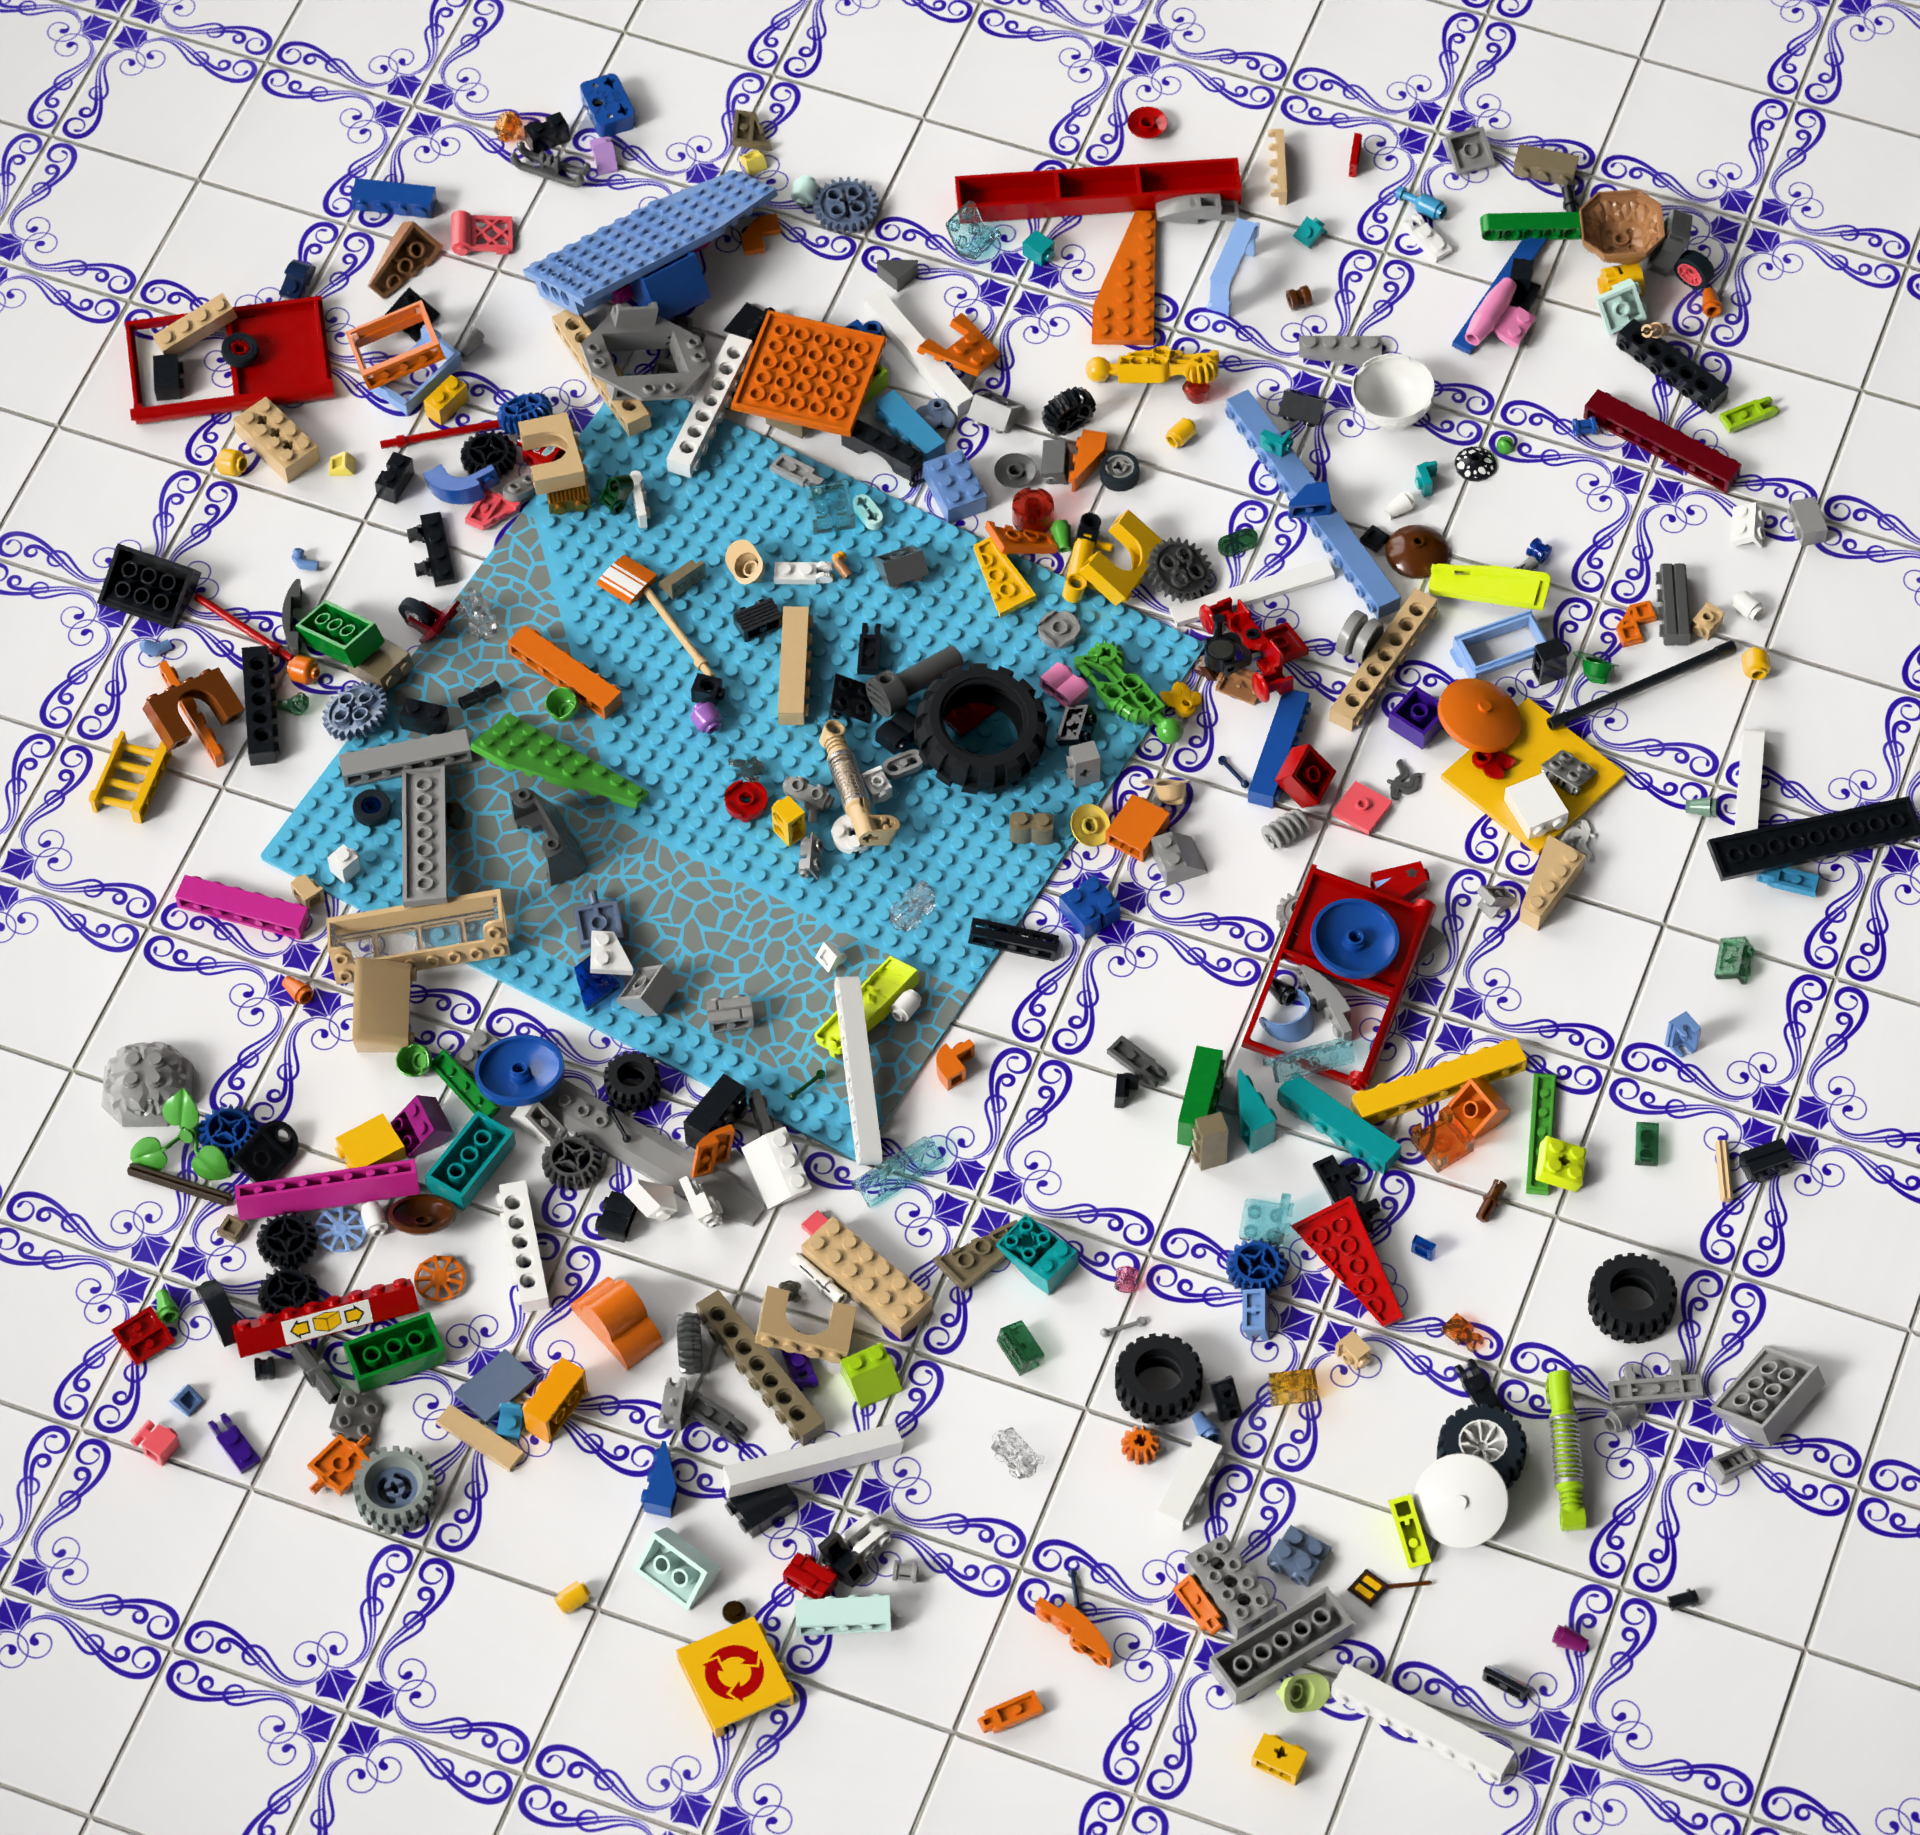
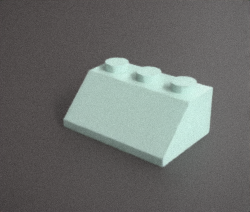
[634,1527,721,1610]

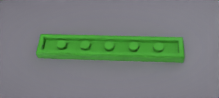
[1526,1073,1557,1196]

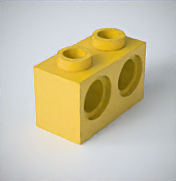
[771,795,806,847]

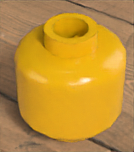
[215,448,248,477]
[1741,647,1771,680]

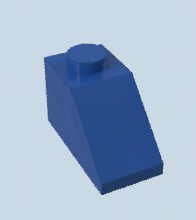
[1288,482,1331,519]

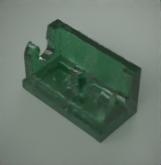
[996,1320,1045,1376]

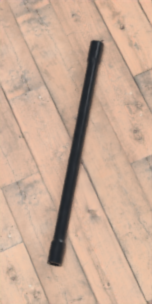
[1547,640,1736,731]

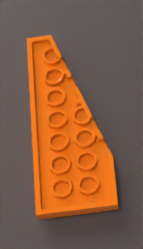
[1092,211,1156,346]

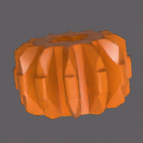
[1121,1425,1160,1465]

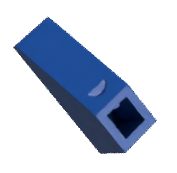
[641,1441,678,1518]

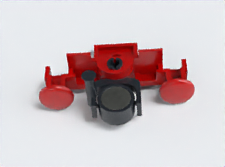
[1199,597,1309,703]

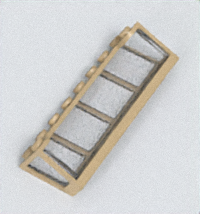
[326,889,511,985]

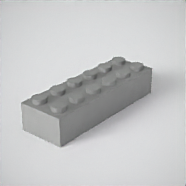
[1209,1587,1354,1706]

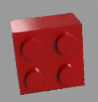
[1274,744,1337,808]

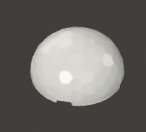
[1351,353,1435,429]

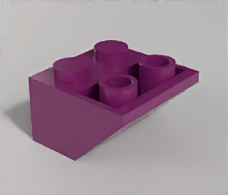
[391,1095,453,1158]

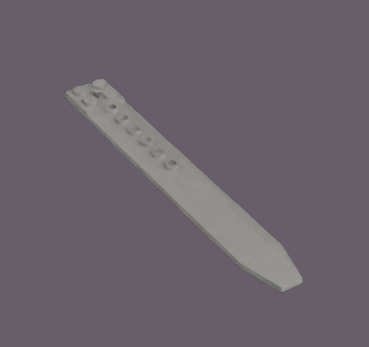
[454,1028,765,1227]

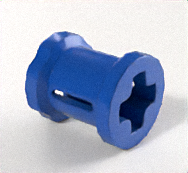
[1572,416,1597,437]

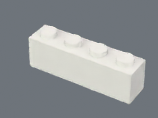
[1157,1435,1224,1532]

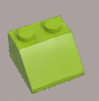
[840,1342,902,1409]

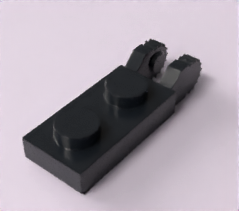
[857,623,881,675]
[1454,1358,1505,1413]

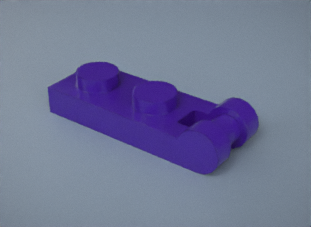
[780,1330,819,1391]

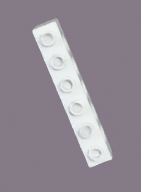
[496,1180,550,1313]

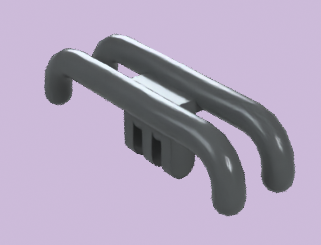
[510,141,591,188]

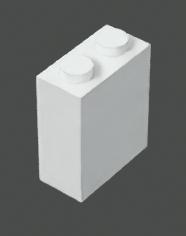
[1504,773,1569,840]

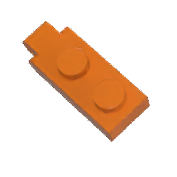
[1172,1574,1224,1636]
[977,1690,1044,1734]

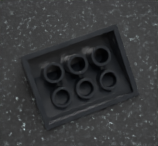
[97,543,202,629]

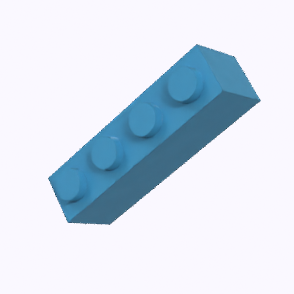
[874,389,946,462]

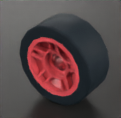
[1674,250,1714,290]

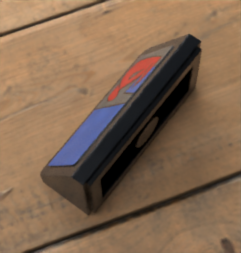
[1482,1665,1531,1701]

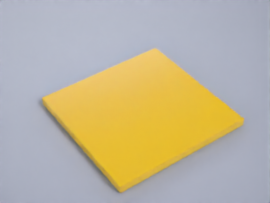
[1441,698,1625,855]

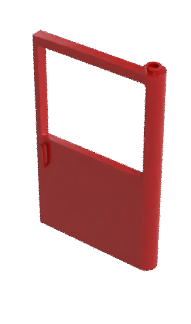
[125,296,335,425]
[1241,864,1436,1091]

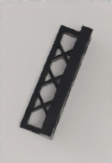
[968,917,1059,962]

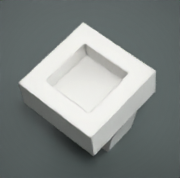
[815,940,847,973]

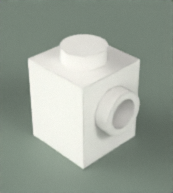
[327,844,361,884]

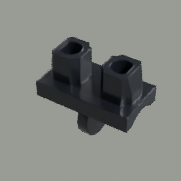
[1210,1375,1243,1422]

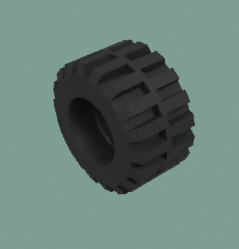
[604,1051,661,1113]

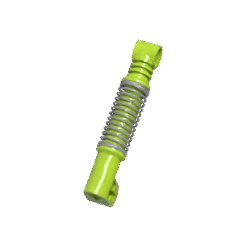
[1545,1370,1586,1531]

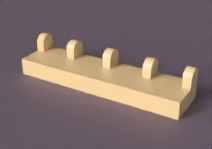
[1268,129,1287,205]

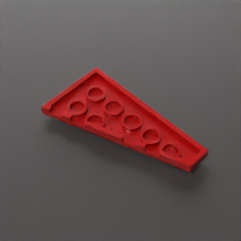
[1291,1196,1405,1328]

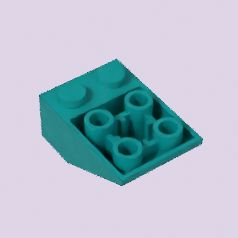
[1236,1069,1277,1154]
[996,1214,1078,1295]

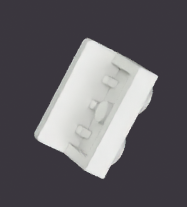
[1731,502,1766,548]

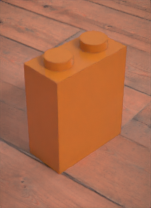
[1105,794,1170,862]

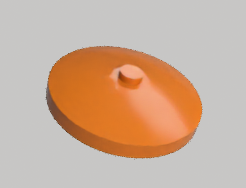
[1437,678,1521,753]

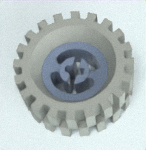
[353,1446,437,1535]

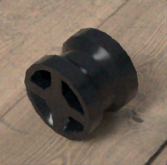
[254,1357,275,1381]

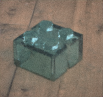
[806,480,855,535]

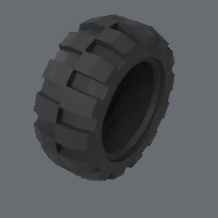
[914,663,1048,795]

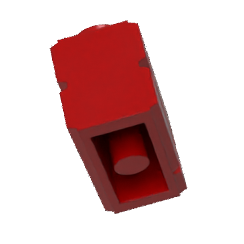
[783,1552,838,1599]

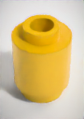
[1165,418,1196,448]
[554,1581,591,1614]

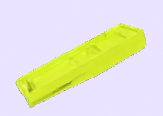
[1428,564,1550,611]
[814,956,920,1058]

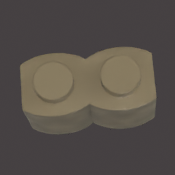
[1010,812,1054,845]

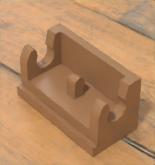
[1215,668,1258,706]

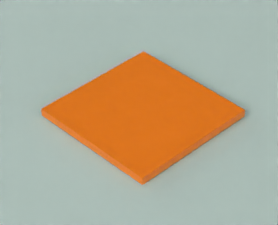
[731,310,887,437]

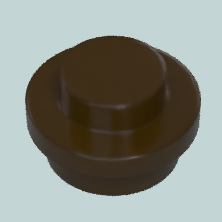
[722,1601,746,1624]

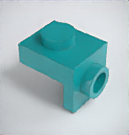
[1293,217,1328,249]
[1260,429,1294,457]
[1415,461,1438,497]

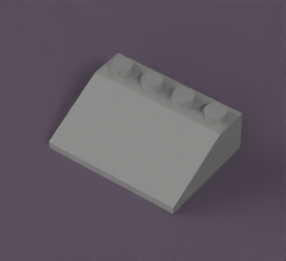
[1710,1346,1826,1447]

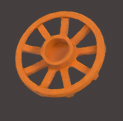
[414,1255,465,1302]

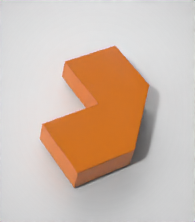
[741,213,781,256]
[1616,600,1657,648]

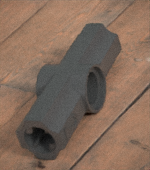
[291,1342,342,1405]

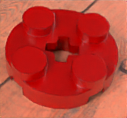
[724,780,768,823]

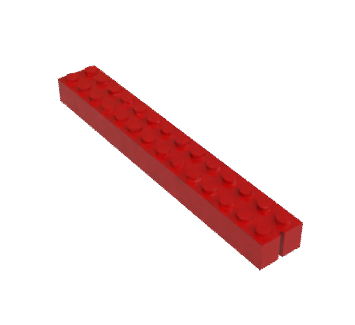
[955,157,1242,223]

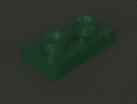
[1635,1122,1659,1167]

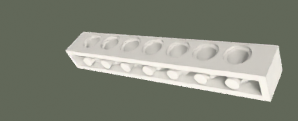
[667,333,753,478]

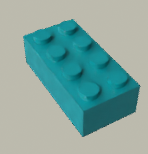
[425,1110,516,1211]

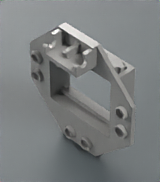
[580,302,711,401]

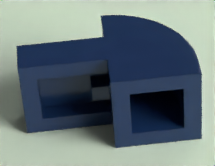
[279,259,316,300]

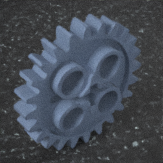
[813,177,879,234]
[322,682,390,742]

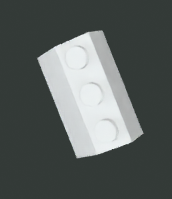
[741,1127,812,1210]

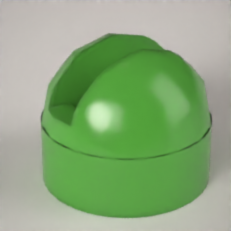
[1497,436,1514,455]

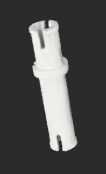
[790,1252,847,1303]

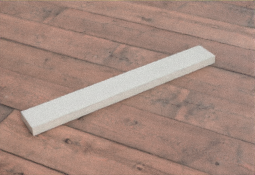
[1169,558,1335,627]

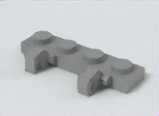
[1608,1360,1704,1406]

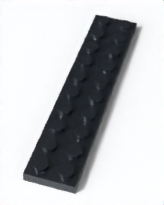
[1707,796,1920,882]

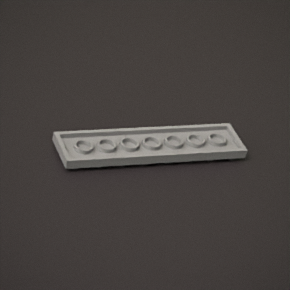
[402,765,448,908]

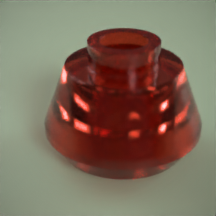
[1182,381,1211,404]

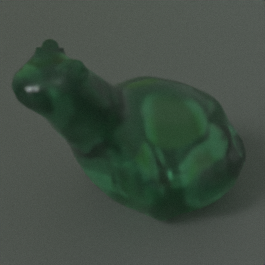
[277,692,309,716]

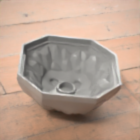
[101,1042,194,1127]

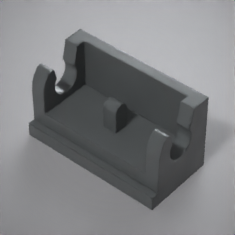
[1041,439,1070,485]

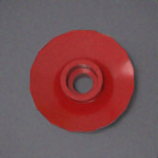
[1127,106,1167,139]

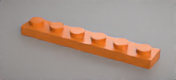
[158,660,226,768]

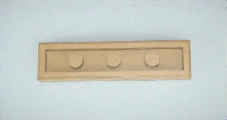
[436,1404,524,1472]

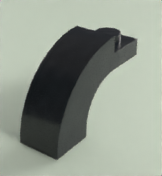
[195,1279,239,1347]

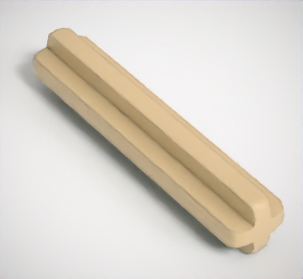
[1715,1140,1733,1202]

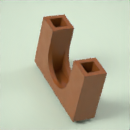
[142,667,245,751]

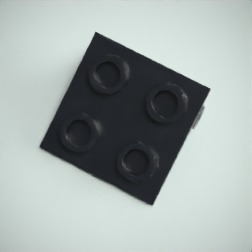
[385,287,440,342]
[724,302,775,346]
[830,673,872,723]

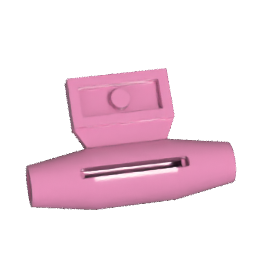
[1465,278,1536,349]

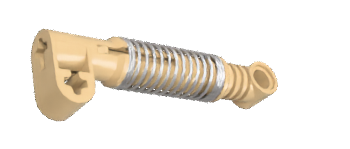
[819,720,900,846]

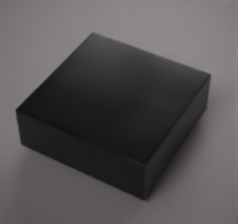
[1360,525,1390,553]

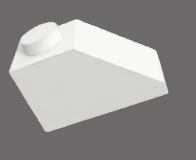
[510,1102,566,1145]
[624,1179,678,1221]

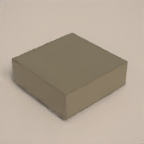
[216,1214,248,1244]

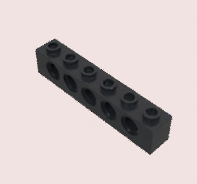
[1616,318,1729,414]
[242,645,280,766]

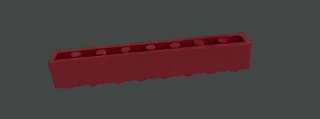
[1583,389,1742,493]

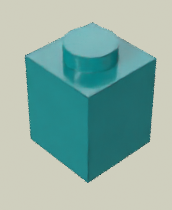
[1023,230,1055,267]

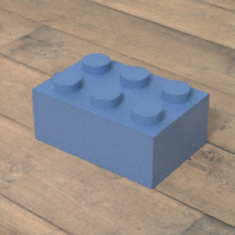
[923,449,987,524]

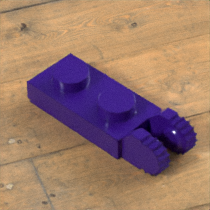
[208,1413,261,1474]

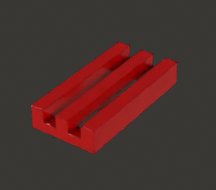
[1348,133,1362,178]

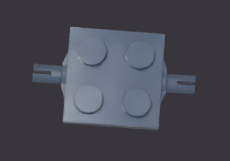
[573,890,624,949]

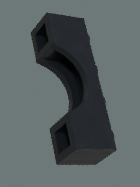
[841,419,923,481]

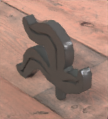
[1387,759,1422,800]

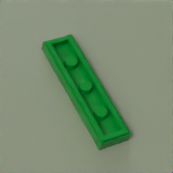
[431,1048,501,1119]

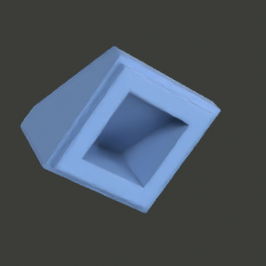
[169,1384,204,1417]

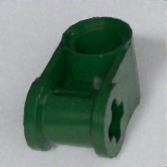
[598,474,634,516]

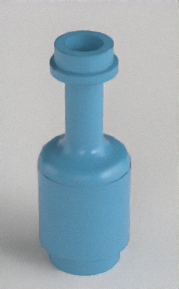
[1395,186,1447,220]

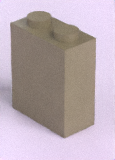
[347,637,414,693]

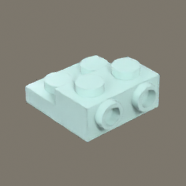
[1595,278,1647,335]

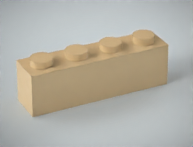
[153,293,238,355]

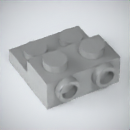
[1442,126,1496,176]

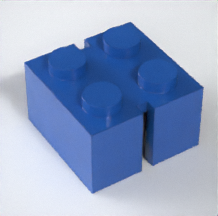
[1059,875,1121,940]

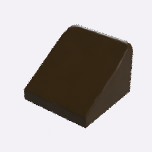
[447,802,465,828]

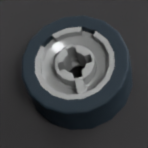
[1100,451,1139,492]

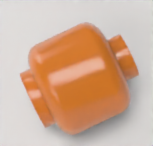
[287,655,320,685]

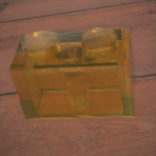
[1268,1368,1318,1406]

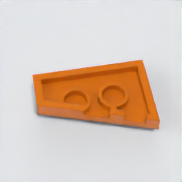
[985,521,1058,554]

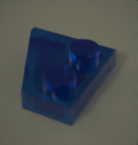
[574,955,620,1012]

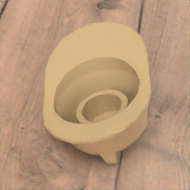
[725,539,765,585]
[1141,778,1191,805]

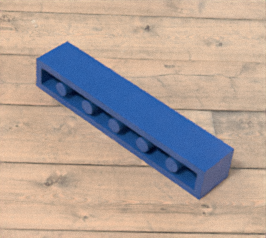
[1248,689,1312,809]

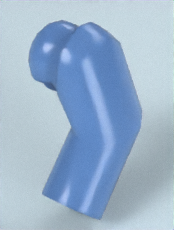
[292,548,319,571]

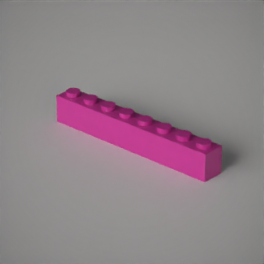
[235,1159,420,1221]

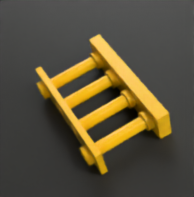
[89,731,172,824]

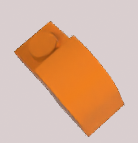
[936,1039,975,1091]

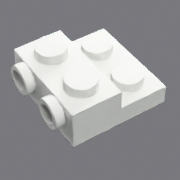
[679,1176,723,1228]

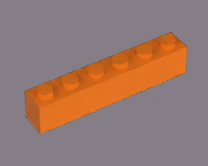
[507,625,622,720]

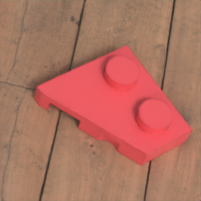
[465,489,521,531]

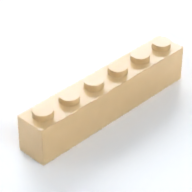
[778,606,813,725]

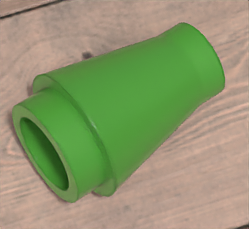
[1050,520,1071,553]
[155,1289,180,1324]

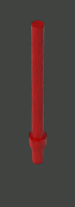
[380,420,501,449]
[194,593,294,662]

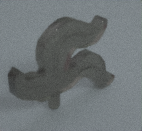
[728,756,765,783]

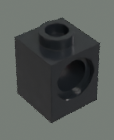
[1510,258,1534,293]
[691,673,725,707]

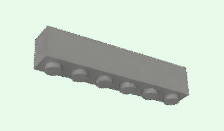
[338,729,472,788]

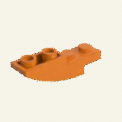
[1035,1597,1112,1668]

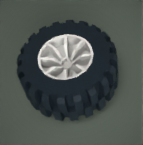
[1436,1404,1527,1490]

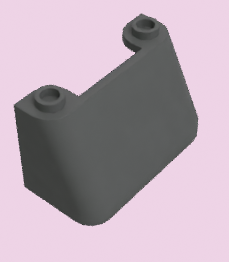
[509,788,587,886]

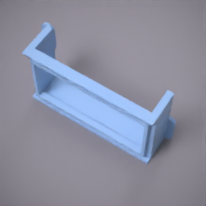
[1206,218,1260,317]
[370,325,462,416]
[1450,609,1548,679]

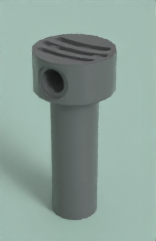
[866,645,964,718]

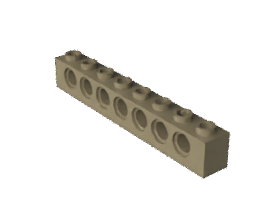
[696,1290,826,1446]

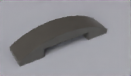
[282,579,302,657]

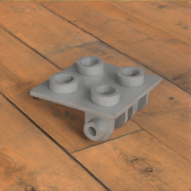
[1540,750,1598,795]
[328,1387,384,1446]

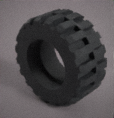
[1588,1253,1678,1344]
[1115,1333,1203,1425]

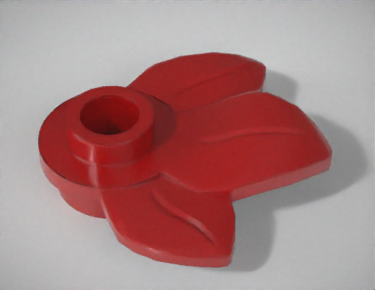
[1472,751,1515,780]

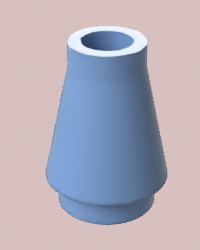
[1192,1411,1221,1443]

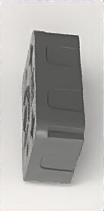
[1647,208,1693,277]

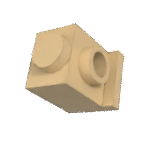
[1690,601,1725,641]
[290,873,325,911]
[1335,1330,1371,1370]

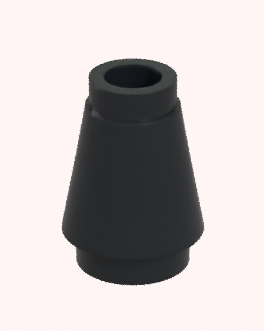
[1269,977,1297,1006]

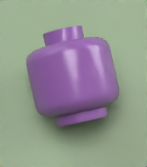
[690,701,722,734]

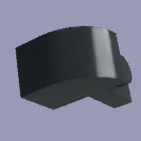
[817,1531,869,1588]

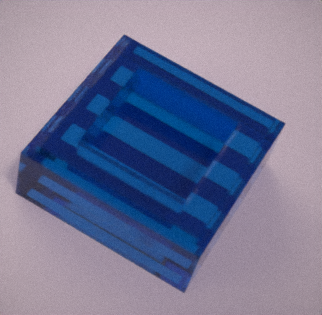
[1411,1235,1436,1261]

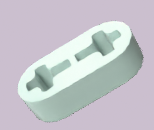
[853,494,883,530]

